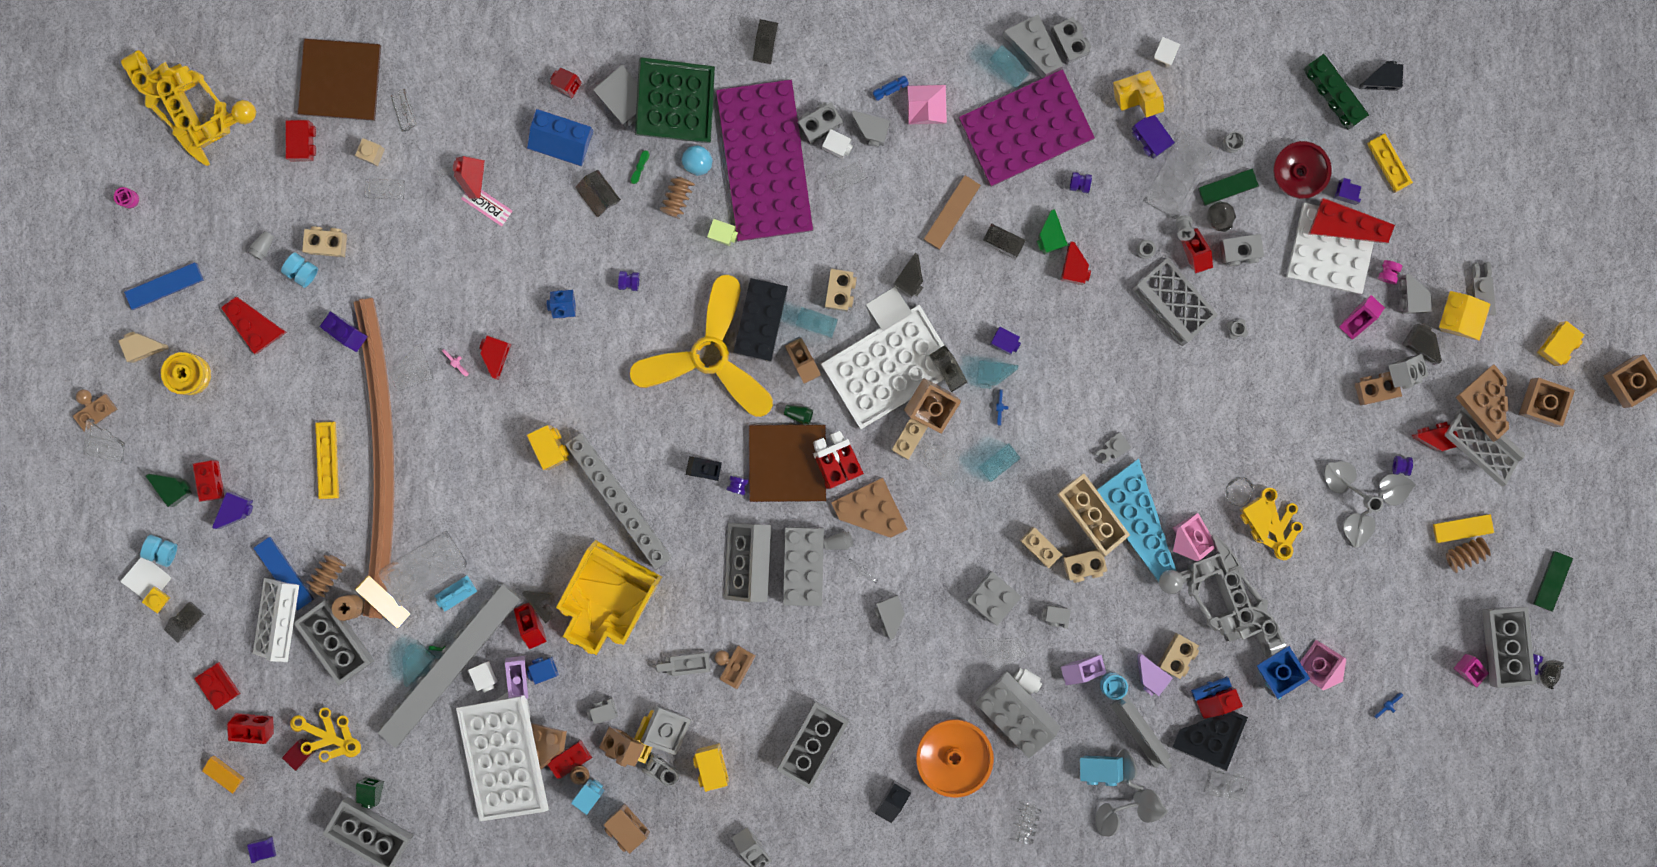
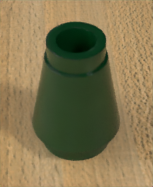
[784,404,813,425]

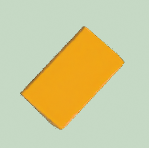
[202,756,245,794]

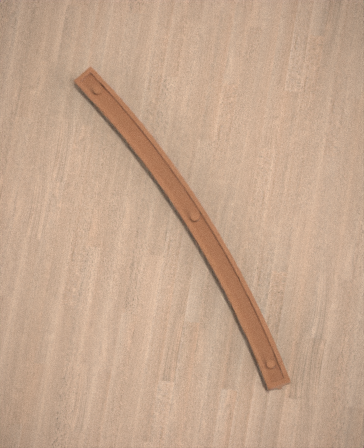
[354,298,394,619]

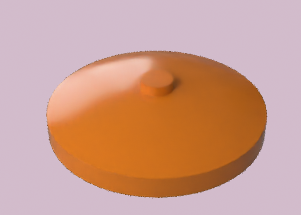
[916,719,994,798]

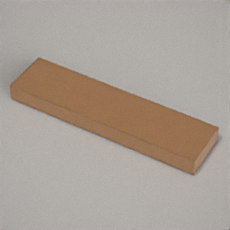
[924,175,981,250]

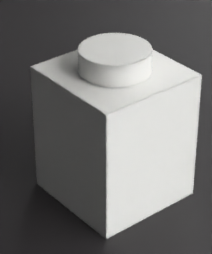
[822,129,853,159]
[468,661,498,692]

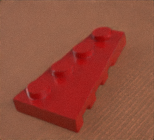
[1308,198,1395,244]

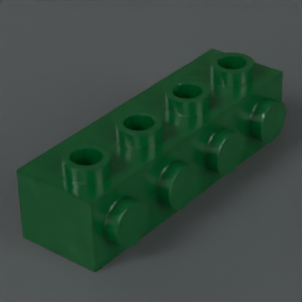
[1303,53,1369,130]

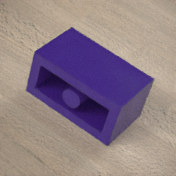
[1131,115,1175,159]
[319,311,368,352]

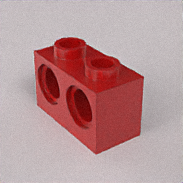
[193,460,225,502]
[227,713,274,744]

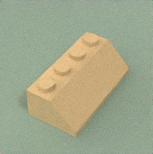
[1057,474,1130,557]

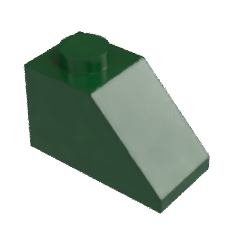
[146,474,192,507]
[356,777,384,809]

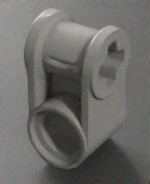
[642,753,680,786]

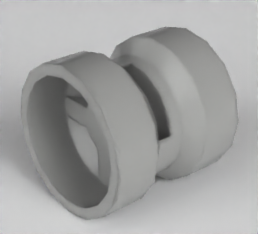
[1222,131,1245,153]

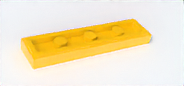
[315,422,339,499]

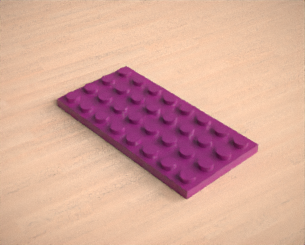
[716,79,813,242]

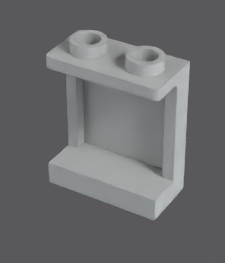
[593,65,638,127]

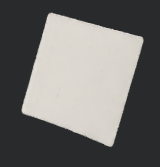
[866,287,912,331]
[121,558,171,599]

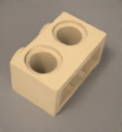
[302,226,347,257]
[825,269,857,312]
[892,418,928,460]
[1019,527,1063,568]
[1062,549,1107,583]
[1157,633,1199,679]

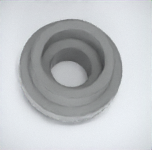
[1136,240,1156,259]

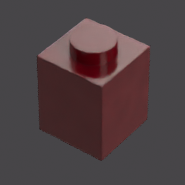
[282,739,316,771]

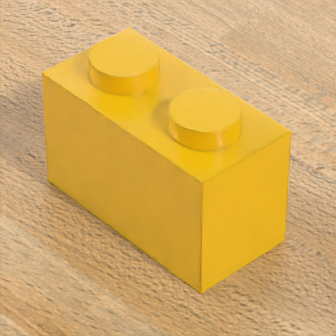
[1537,321,1585,366]

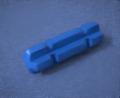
[873,76,909,101]

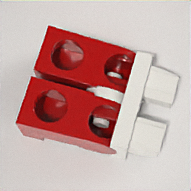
[813,431,864,489]

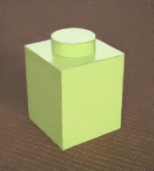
[707,219,738,246]

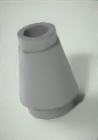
[248,231,274,260]
[824,531,853,550]

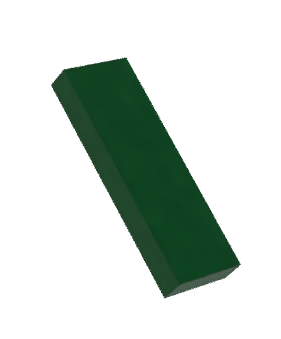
[1198,168,1259,206]
[1533,551,1573,612]

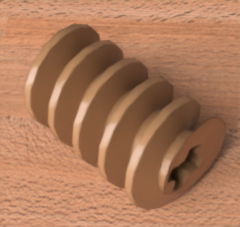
[660,176,695,219]
[1446,537,1491,573]
[306,555,346,597]
[332,594,364,621]

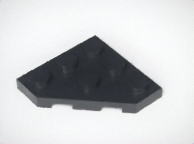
[1172,711,1248,771]

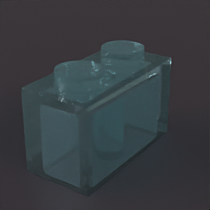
[795,307,838,339]
[977,443,1021,482]

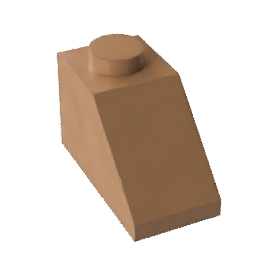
[785,337,821,384]

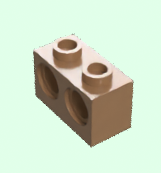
[1355,372,1402,406]
[599,727,645,767]

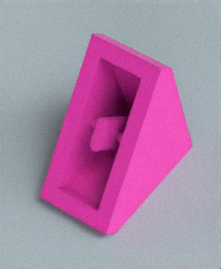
[1453,654,1489,688]

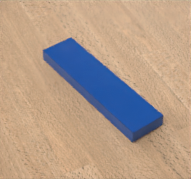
[124,263,204,310]
[254,537,315,611]

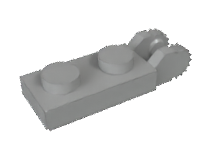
[1471,262,1496,316]

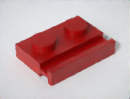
[194,662,241,710]

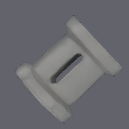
[1175,215,1195,241]

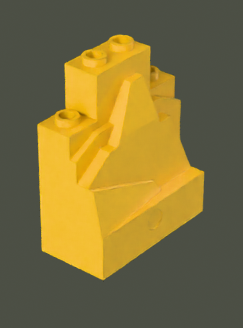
[556,540,662,655]

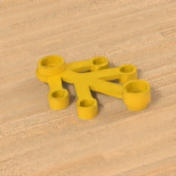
[1253,488,1303,560]
[290,707,361,763]

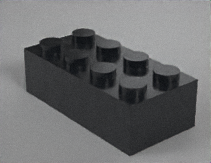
[733,278,788,363]

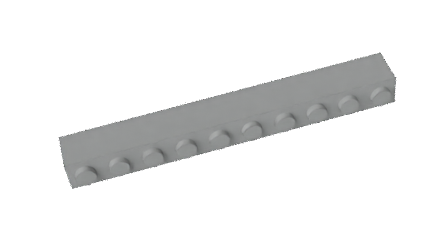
[378,584,522,748]

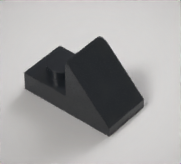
[685,456,722,481]

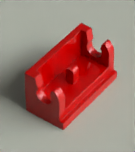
[547,740,593,779]

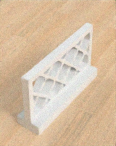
[253,578,299,662]

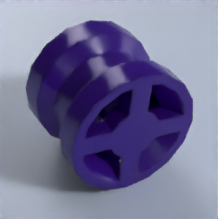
[1392,456,1413,476]
[726,476,748,495]

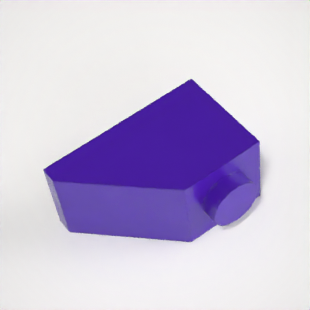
[212,492,253,529]

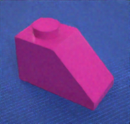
[1339,295,1385,340]

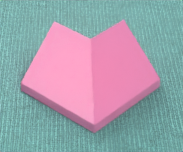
[907,85,947,125]
[1172,513,1215,561]
[1300,640,1346,690]

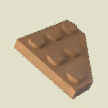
[1456,364,1509,442]
[831,478,908,538]
[531,723,567,770]

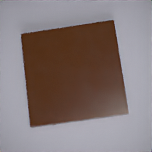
[298,38,381,121]
[749,425,826,502]

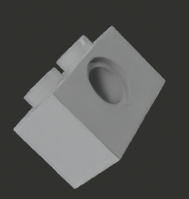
[1219,234,1264,267]

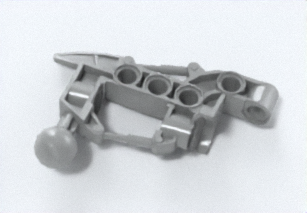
[1159,535,1287,658]

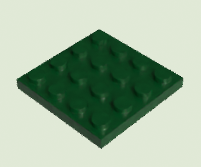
[635,57,715,144]

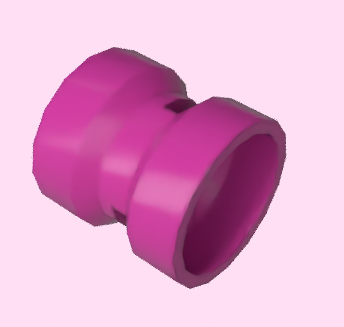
[114,187,139,209]
[1378,260,1403,285]

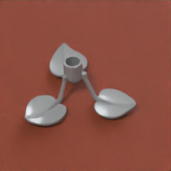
[1324,461,1416,548]
[1096,749,1168,837]

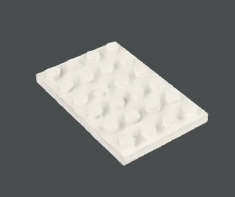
[821,305,959,429]
[456,695,549,822]

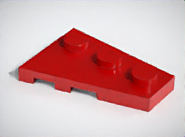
[221,296,287,354]

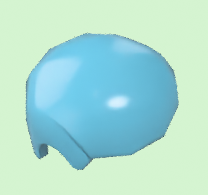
[681,145,713,176]

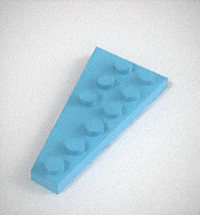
[1097,459,1176,582]

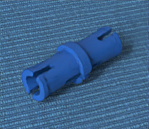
[1191,676,1232,701]

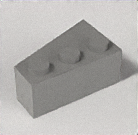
[1002,14,1063,78]

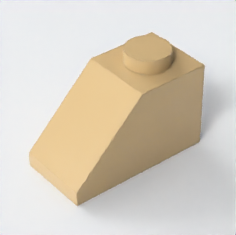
[118,332,169,363]

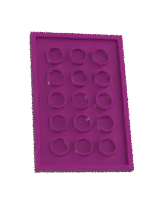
[959,69,1095,187]

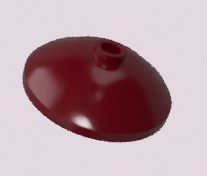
[1273,141,1332,199]

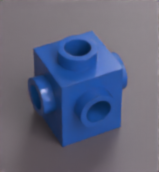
[547,290,576,319]

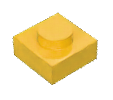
[142,586,171,614]

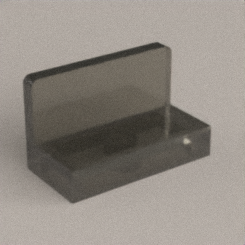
[575,170,621,217]

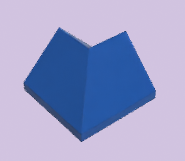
[1256,646,1310,699]

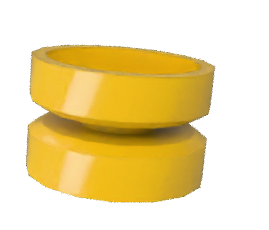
[161,352,211,395]

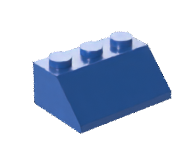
[527,109,594,167]

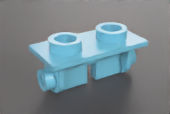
[435,575,477,612]

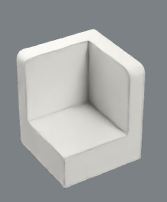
[1154,37,1180,69]

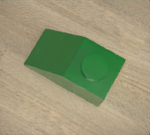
[1036,209,1068,255]

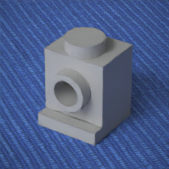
[1041,605,1071,629]
[587,697,618,724]

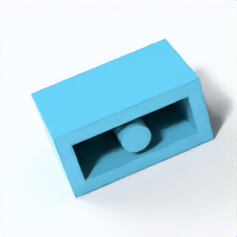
[1080,755,1123,786]
[571,779,605,815]

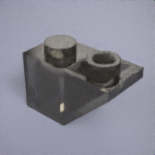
[983,223,1026,260]

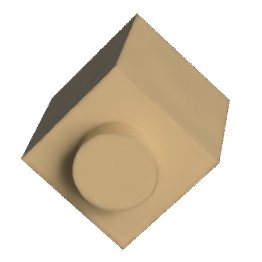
[355,138,385,166]

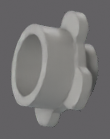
[1227,319,1248,340]

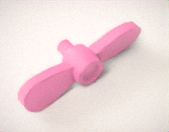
[442,349,469,376]

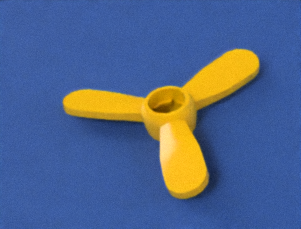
[630,275,773,417]

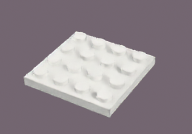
[1286,203,1374,295]

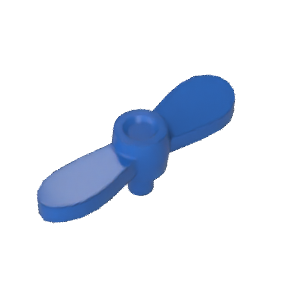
[996,389,1008,426]
[1374,692,1403,719]

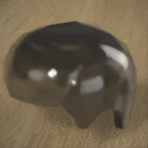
[1206,201,1236,232]
[1539,660,1564,689]

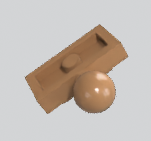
[73,389,118,432]
[714,646,756,689]

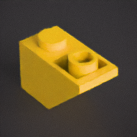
[1239,497,1273,542]

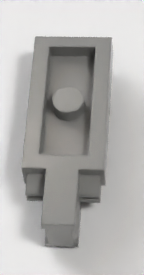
[656,652,711,676]

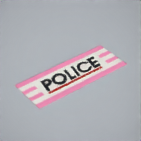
[461,190,512,226]

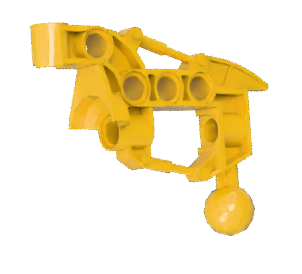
[121,50,257,166]

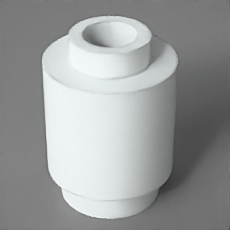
[1013,668,1042,694]

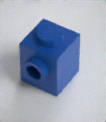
[527,657,559,685]

